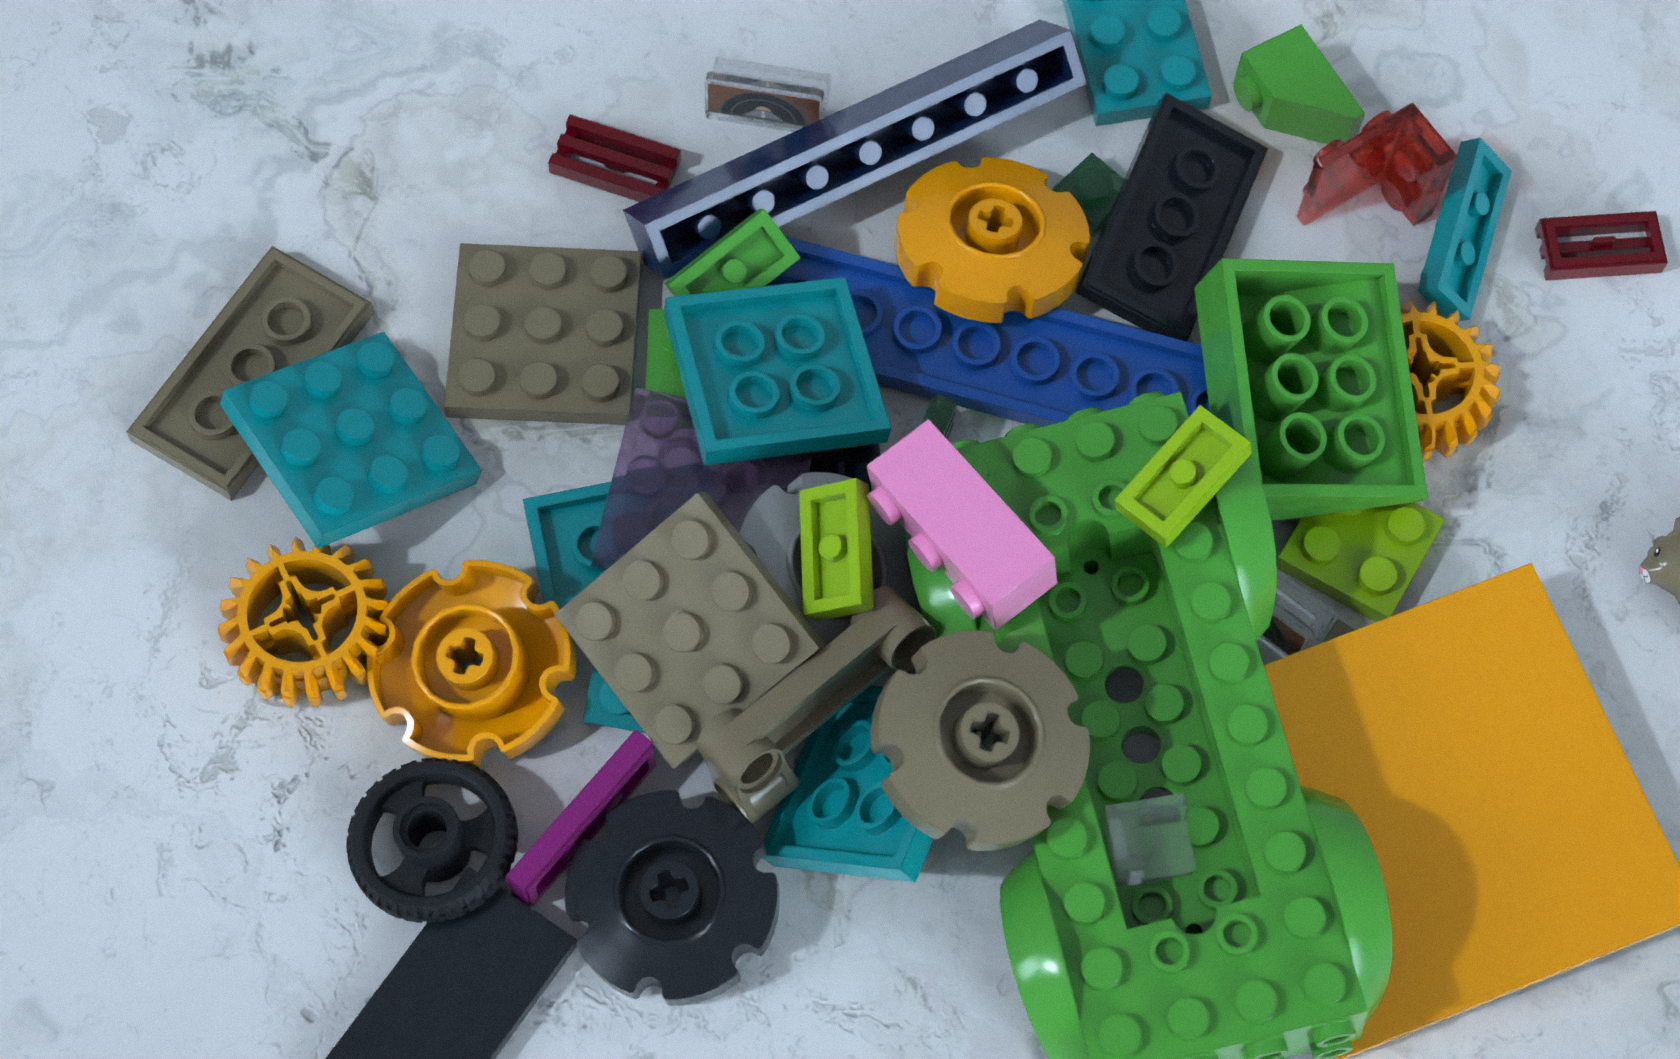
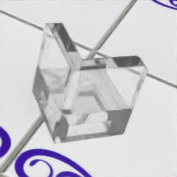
[1104,793,1195,888]

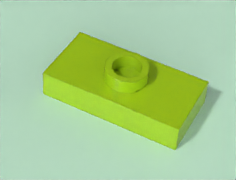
[1114,405,1252,548]
[799,478,874,621]

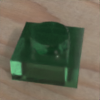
[1052,153,1124,237]

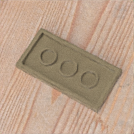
[126,246,374,501]

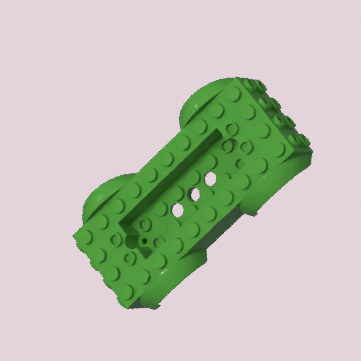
[905,392,1392,1059]

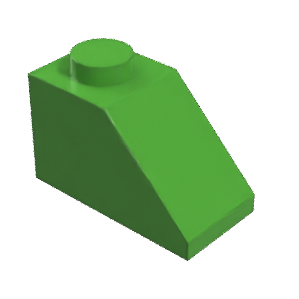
[1233,24,1365,149]

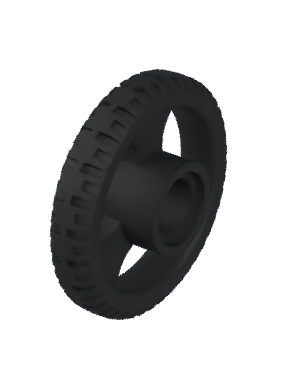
[346,757,518,923]

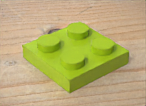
[1276,502,1446,622]

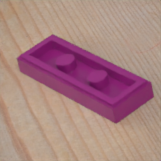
[505,729,656,907]

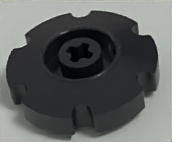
[565,790,780,1006]

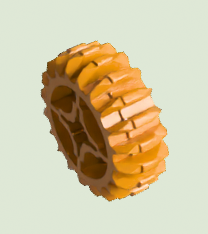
[1400,299,1500,462]
[218,537,390,708]

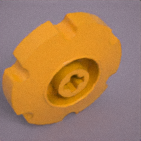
[894,157,1090,323]
[367,560,577,767]

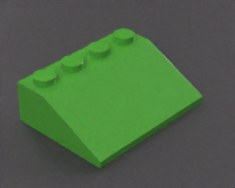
[1194,258,1428,520]

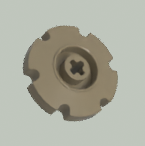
[870,630,1090,851]

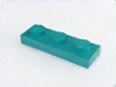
[1417,138,1512,321]

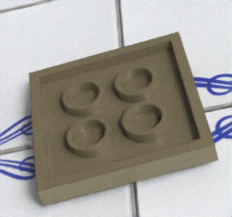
[444,243,642,425]
[554,491,826,769]

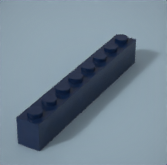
[623,19,1087,280]

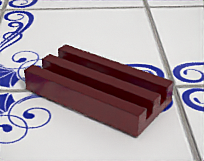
[548,114,681,202]
[1535,211,1668,281]

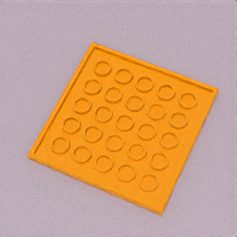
[1264,563,1680,1059]

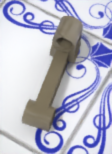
[697,586,937,824]

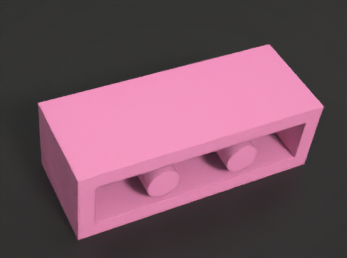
[867,419,1057,631]

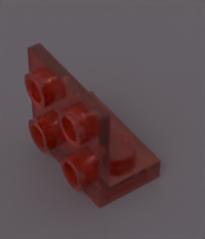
[1296,102,1457,226]

